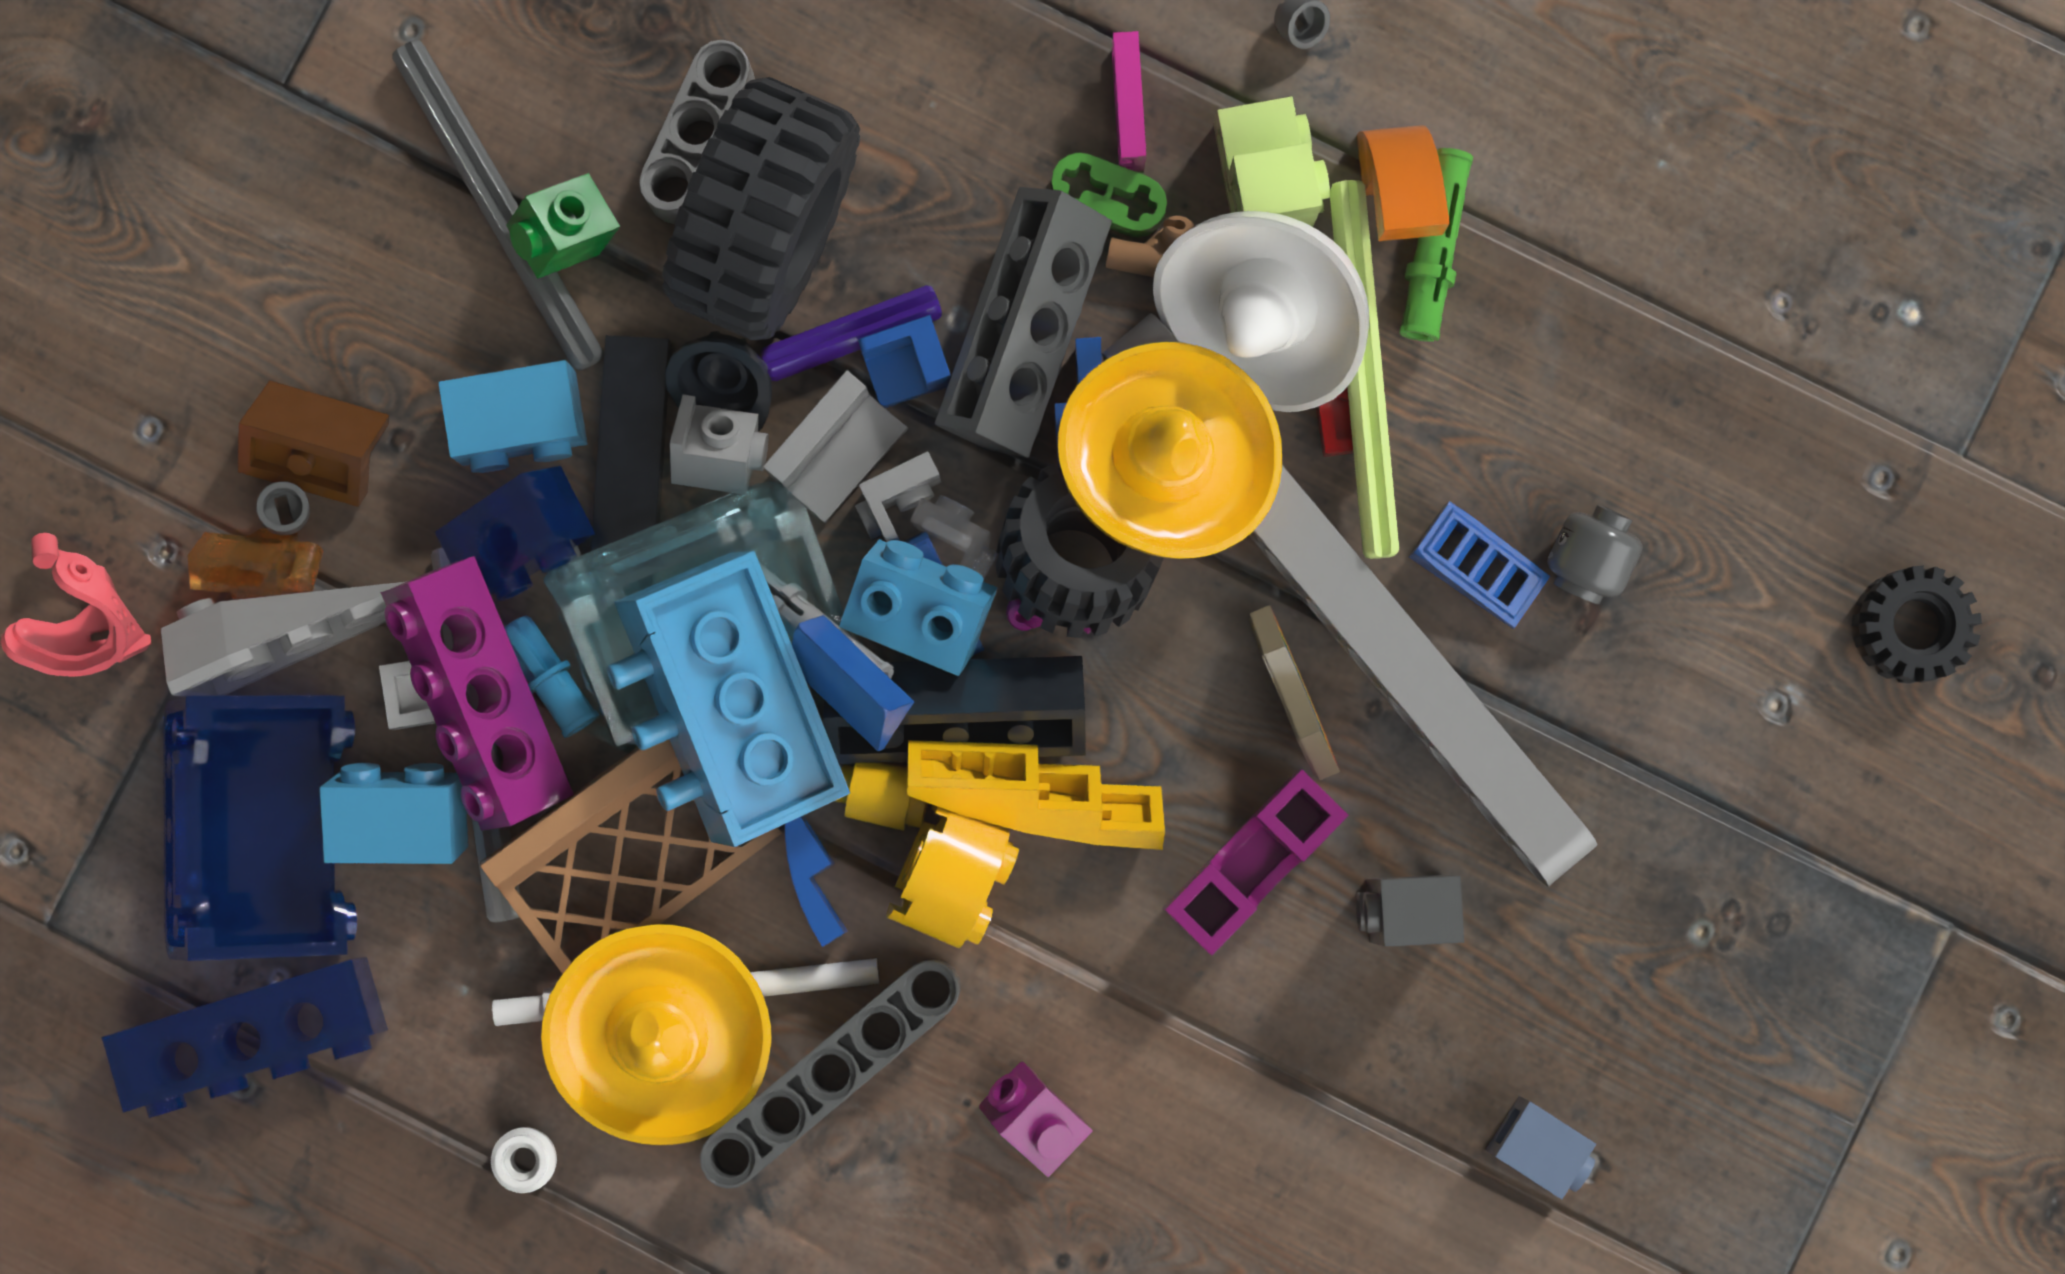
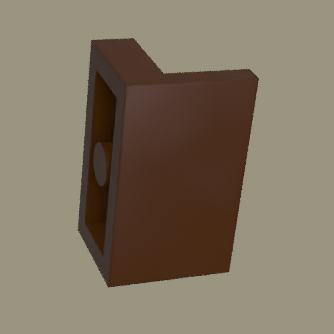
[238,380,389,507]

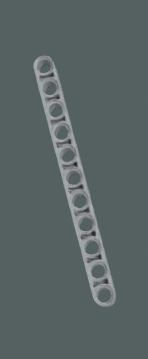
[1101,313,1598,887]

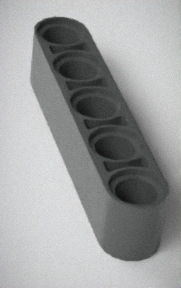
[700,958,961,1189]

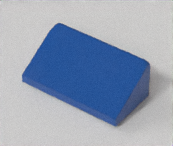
[792,615,914,751]

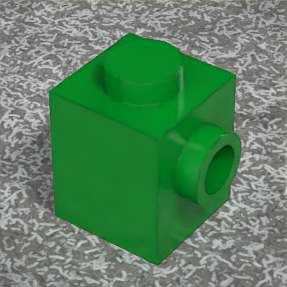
[506,173,620,279]

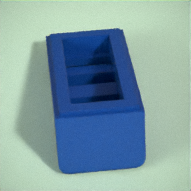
[1409,501,1550,629]

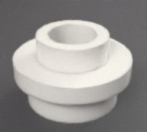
[491,1127,557,1193]

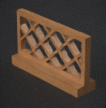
[480,740,782,974]

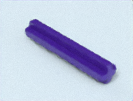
[760,285,942,381]

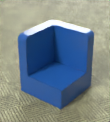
[858,315,951,408]

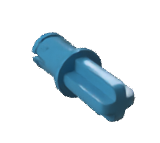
[504,616,600,738]

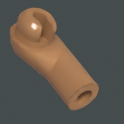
[1105,215,1195,278]

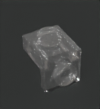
[910,495,997,579]

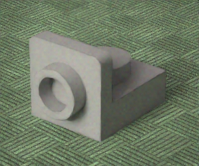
[855,451,941,542]

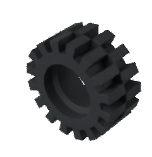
[1852,565,1982,684]

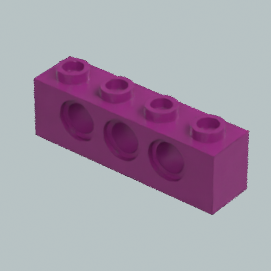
[381,556,574,831]

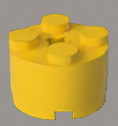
[886,805,1019,948]

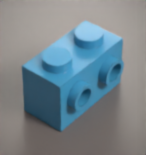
[438,360,588,473]
[839,539,998,676]
[320,763,468,864]

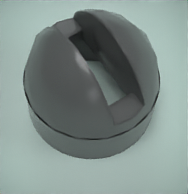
[1274,0,1330,49]
[256,482,310,535]

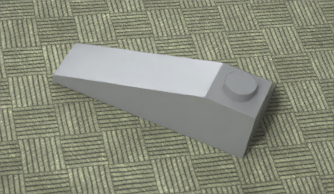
[161,582,405,702]

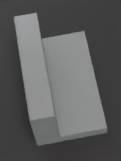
[763,371,908,524]

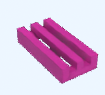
[1111,31,1146,172]

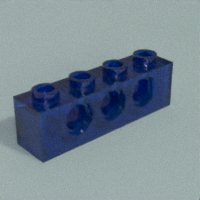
[102,957,388,1119]

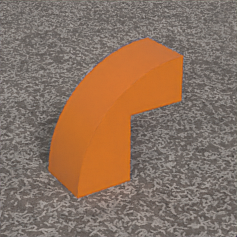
[1357,125,1449,241]

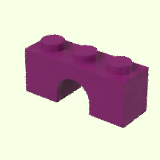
[1162,770,1349,956]

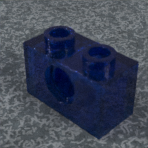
[435,466,595,601]

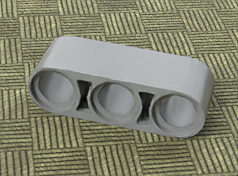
[640,40,755,224]

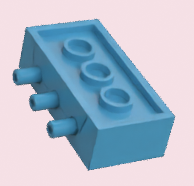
[607,551,850,847]

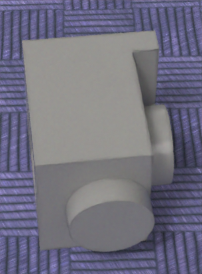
[670,395,769,495]

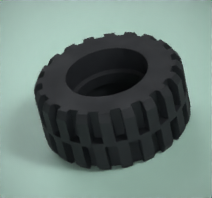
[662,77,860,340]

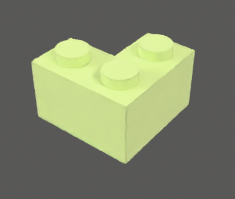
[1214,96,1330,227]

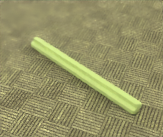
[1330,180,1399,559]

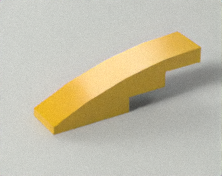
[907,740,1165,850]

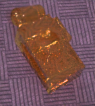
[187,528,324,600]

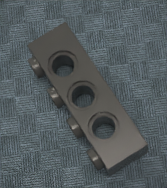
[935,187,1112,458]

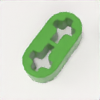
[1051,152,1167,238]

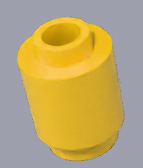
[835,762,928,831]

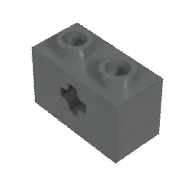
[1356,875,1464,946]

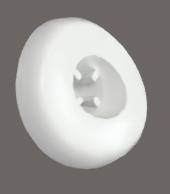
[1153,211,1369,412]

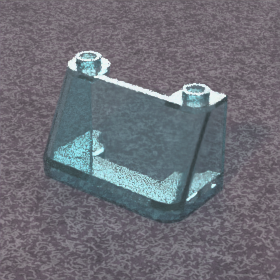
[544,482,852,746]

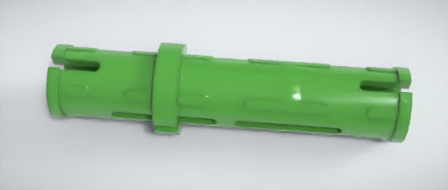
[1399,148,1473,342]

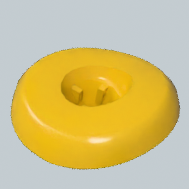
[1058,342,1282,559]
[541,924,771,1145]

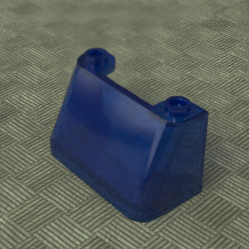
[163,695,357,961]

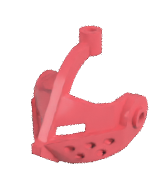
[0,533,151,677]

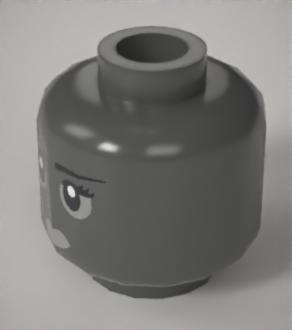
[1547,505,1643,604]

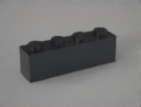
[823,656,1086,764]

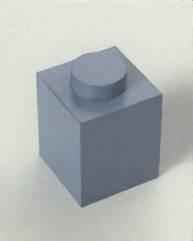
[1486,1096,1596,1199]

